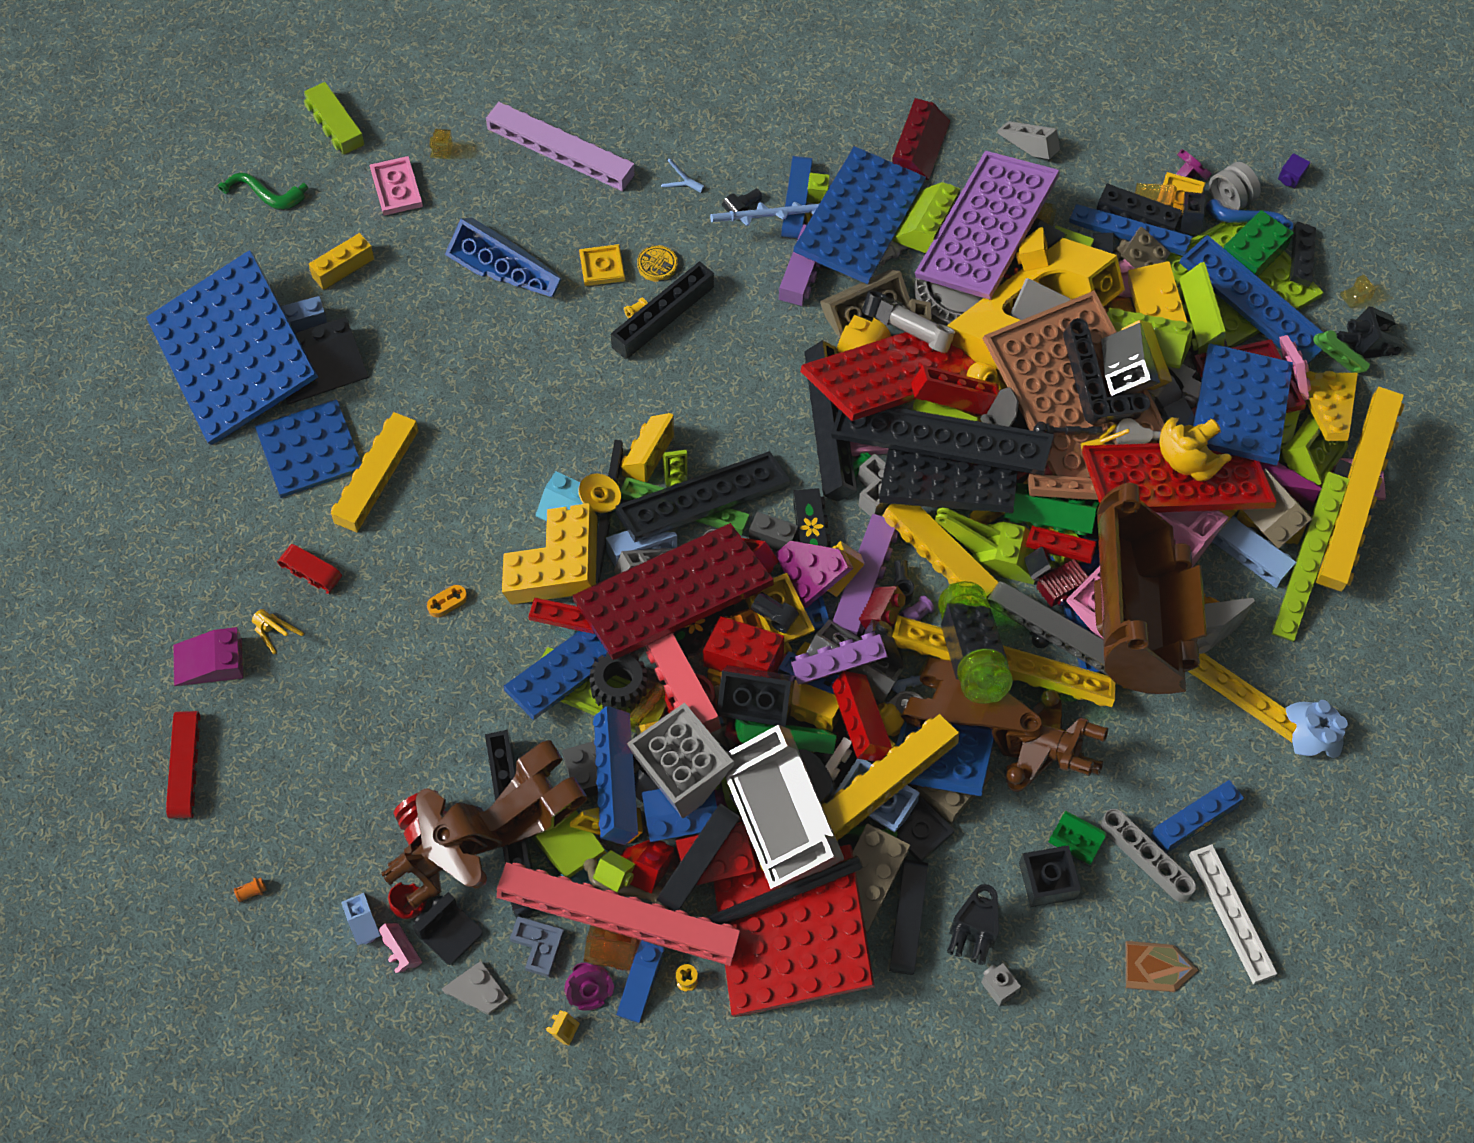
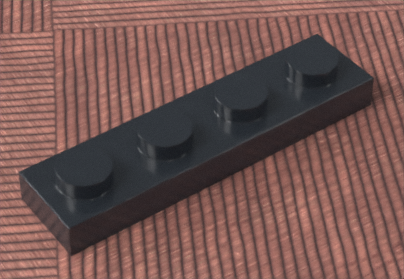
[1290,221,1316,287]

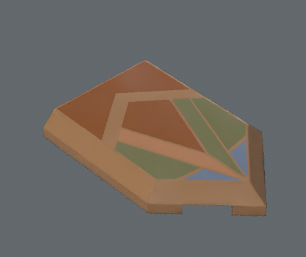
[1126,941,1198,992]

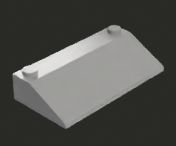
[725,725,844,889]

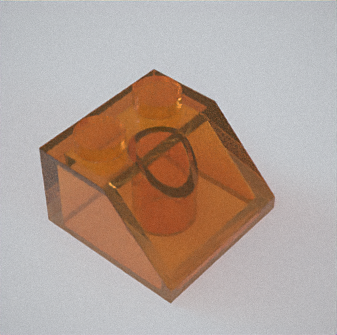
[583,926,639,971]

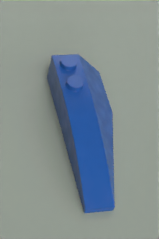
[445,218,562,297]

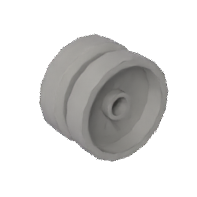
[1209,162,1261,210]

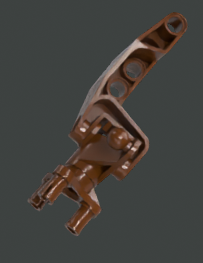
[901,658,1109,792]
[381,740,587,909]

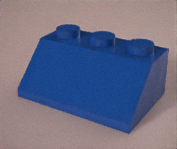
[642,789,717,842]

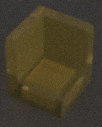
[1340,274,1376,309]

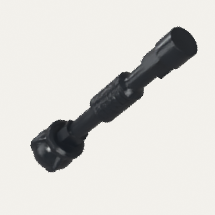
[1033,421,1103,435]

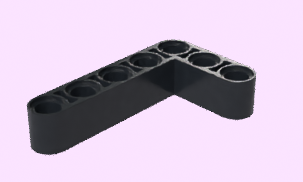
[1063,318,1150,425]

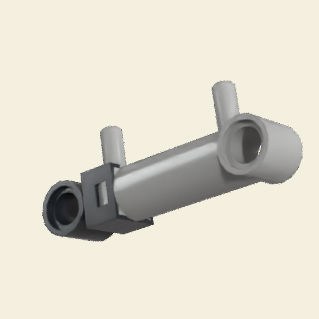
[862,290,955,353]

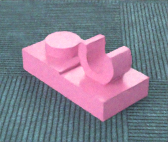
[378,923,422,973]

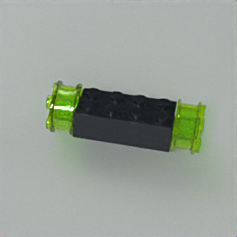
[938,581,1013,704]

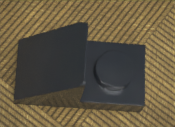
[1025,547,1061,580]

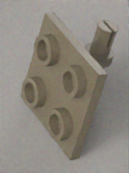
[1113,226,1170,268]

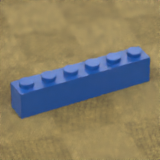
[593,706,638,845]

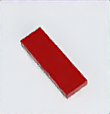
[1026,526,1097,564]
[528,597,595,634]

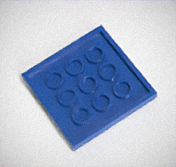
[255,399,361,498]
[896,721,994,796]

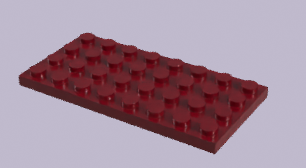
[572,523,774,660]

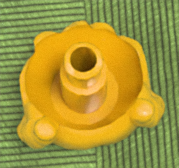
[1159,417,1232,482]

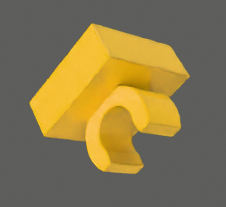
[546,1011,580,1045]

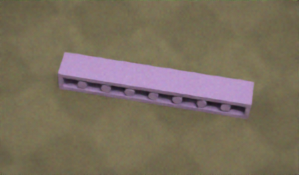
[486,102,634,191]

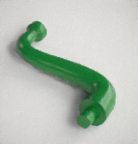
[217,172,309,210]

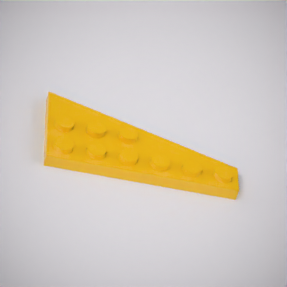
[1305,371,1358,441]

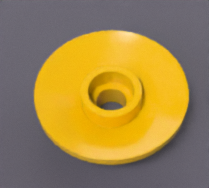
[578,473,621,513]

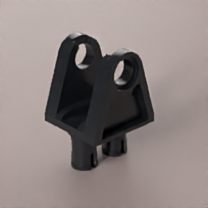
[1336,307,1404,358]
[947,884,999,965]

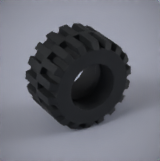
[590,652,648,712]

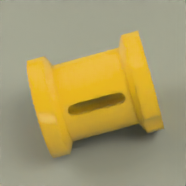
[624,297,648,319]
[676,964,698,992]

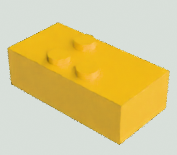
[1128,261,1187,323]

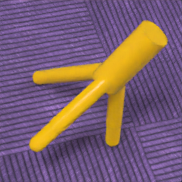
[1081,424,1130,449]

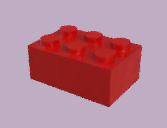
[703,616,784,672]
[676,822,760,885]

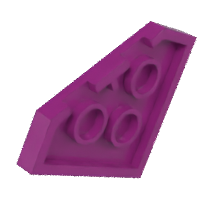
[775,541,853,608]

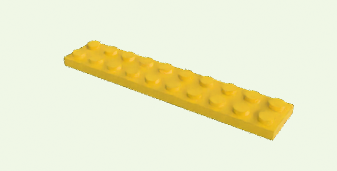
[892,615,1116,707]

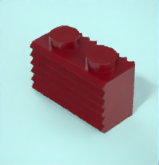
[1036,559,1089,607]
[859,586,906,629]

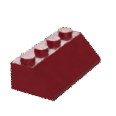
[892,98,950,180]

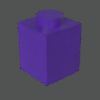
[1278,153,1310,188]

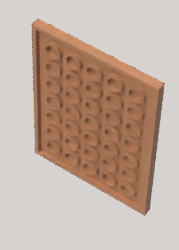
[982,291,1165,478]

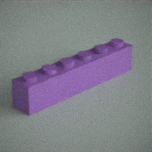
[832,514,899,637]

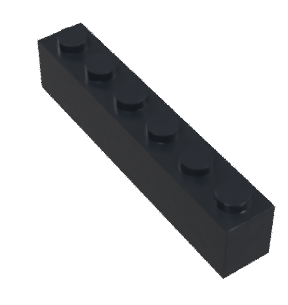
[611,261,714,360]

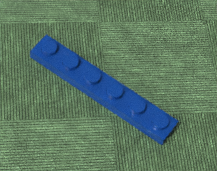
[1069,204,1192,256]

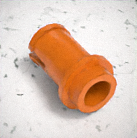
[234,877,267,903]

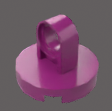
[1176,149,1212,180]
[564,962,614,1011]

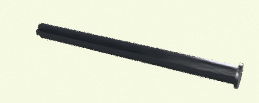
[705,856,863,925]

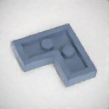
[510,917,564,977]

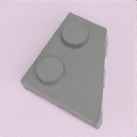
[442,961,509,1015]

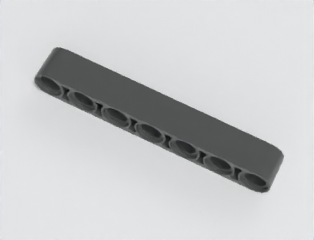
[986,582,1108,675]

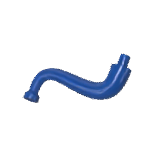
[1206,199,1293,230]

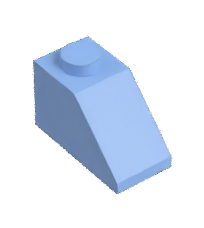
[341,893,380,946]

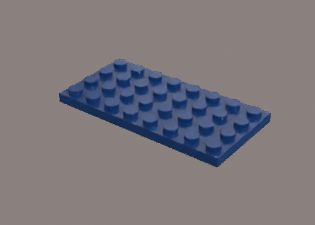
[793,146,926,284]

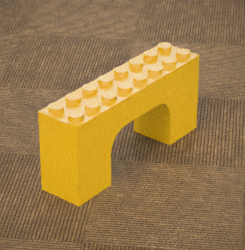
[947,238,1125,378]

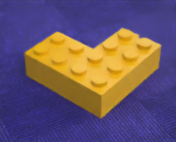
[502,503,597,604]

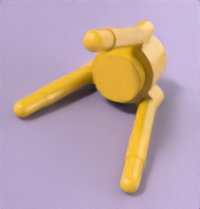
[252,609,304,654]

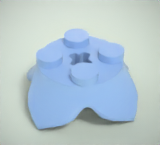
[1286,700,1348,758]

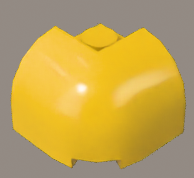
[837,315,891,354]

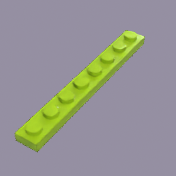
[1271,472,1350,642]

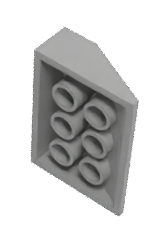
[627,703,735,818]

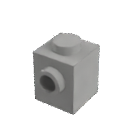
[981,963,1021,1006]

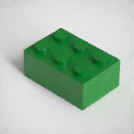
[1224,210,1294,277]

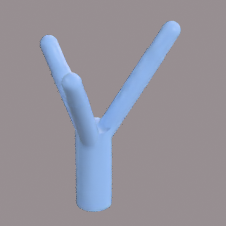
[661,159,704,193]

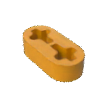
[427,585,467,617]

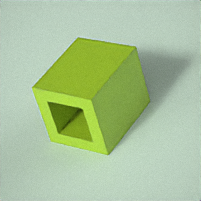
[807,173,830,204]
[593,851,635,892]

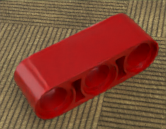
[277,544,342,594]

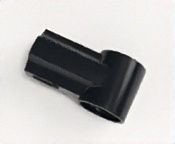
[751,592,799,633]

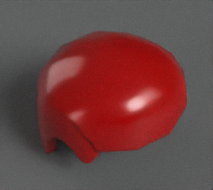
[388,882,427,919]

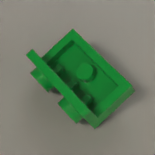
[1048,811,1107,865]

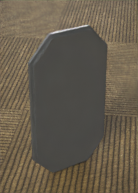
[980,387,1019,427]

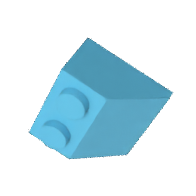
[536,471,583,521]

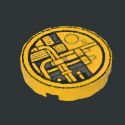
[637,245,677,282]

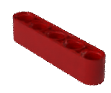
[166,711,201,819]

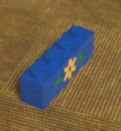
[1151,780,1244,854]

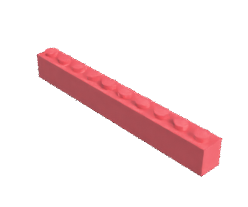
[497,863,740,966]

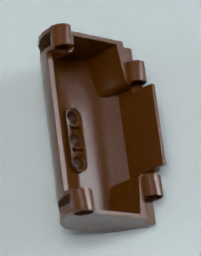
[1094,483,1207,694]

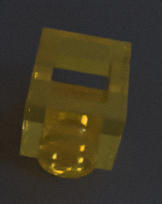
[429,129,453,160]

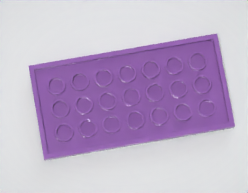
[915,151,1060,300]

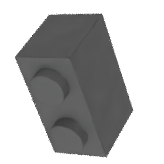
[749,512,798,551]

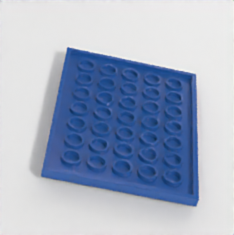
[146,250,318,445]

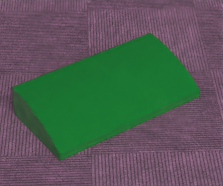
[735,719,836,754]

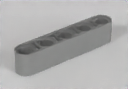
[1100,809,1196,902]

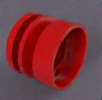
[393,790,447,847]

